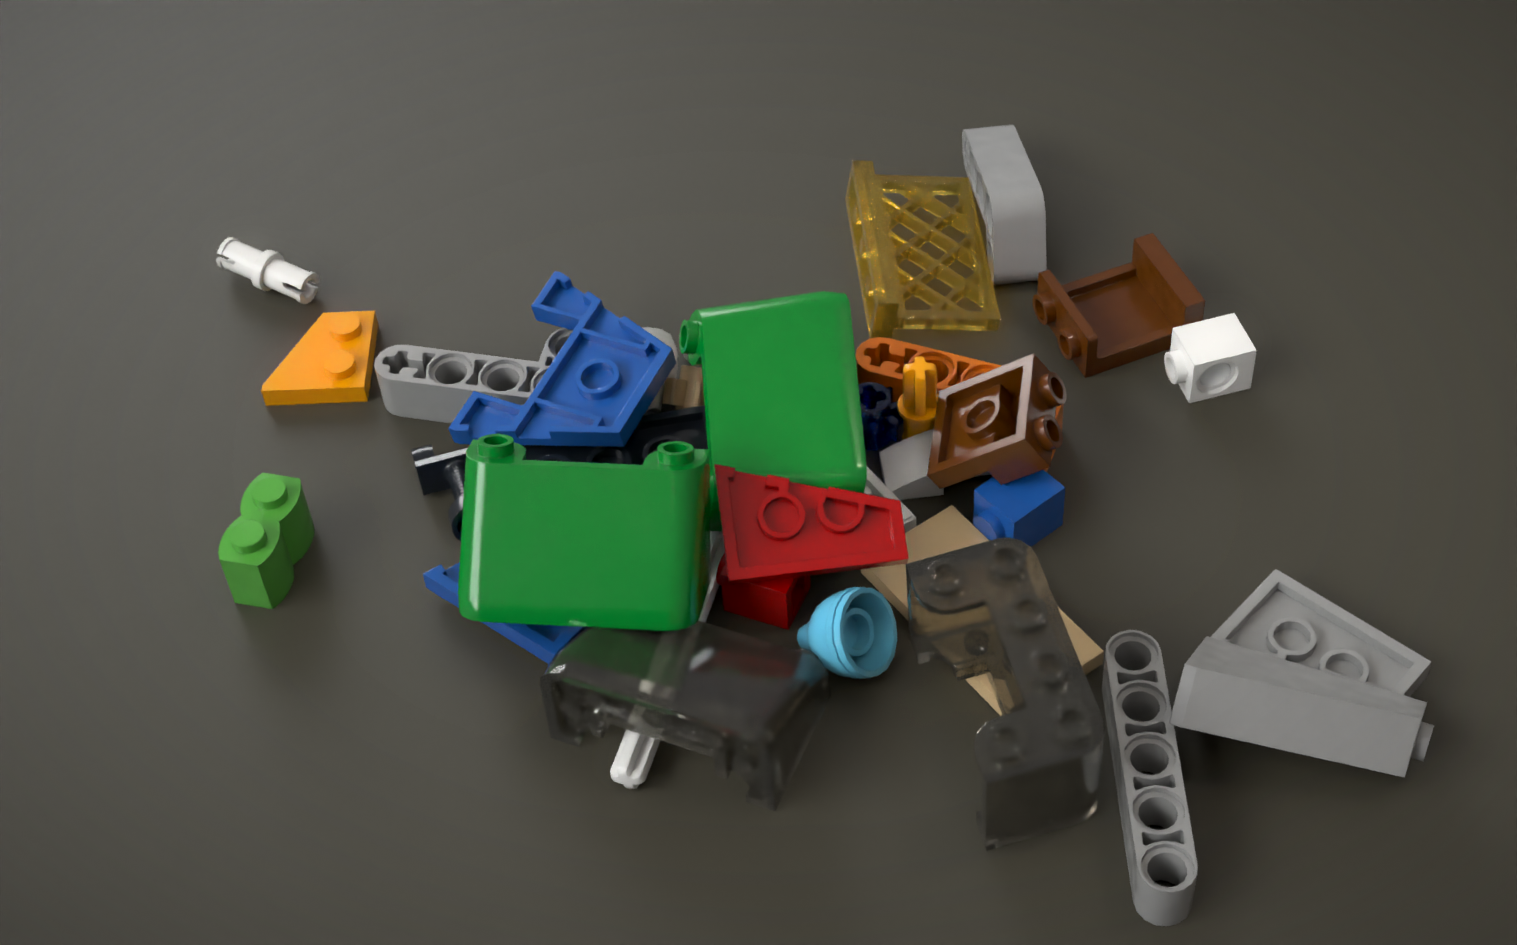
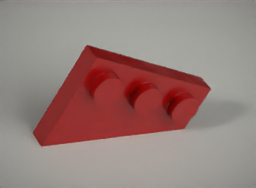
[714,464,909,585]

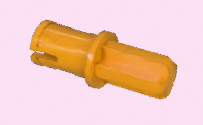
[897,356,938,440]

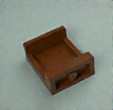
[1033,233,1205,378]

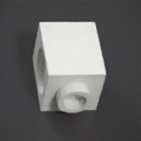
[1164,313,1257,403]

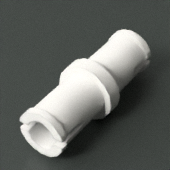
[216,237,320,304]

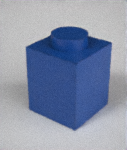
[973,470,1065,560]

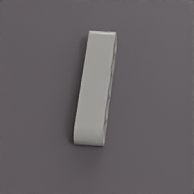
[1102,630,1198,927]

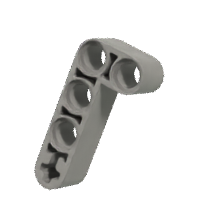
[962,124,1047,285]
[374,328,572,423]

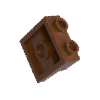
[927,353,1067,489]

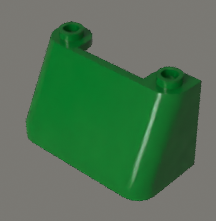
[679,291,867,532]
[458,434,711,631]

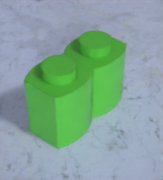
[218,473,314,609]

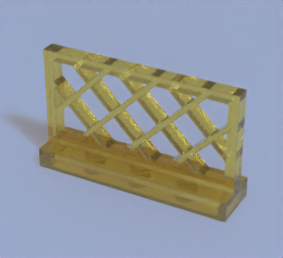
[845,160,1001,339]

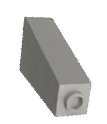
[1169,636,1434,778]

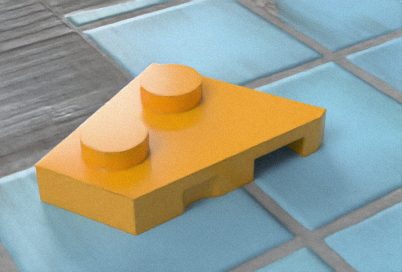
[261,311,379,406]

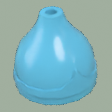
[797,587,897,679]

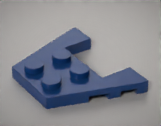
[448,271,676,447]

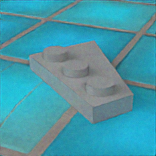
[1211,569,1432,697]

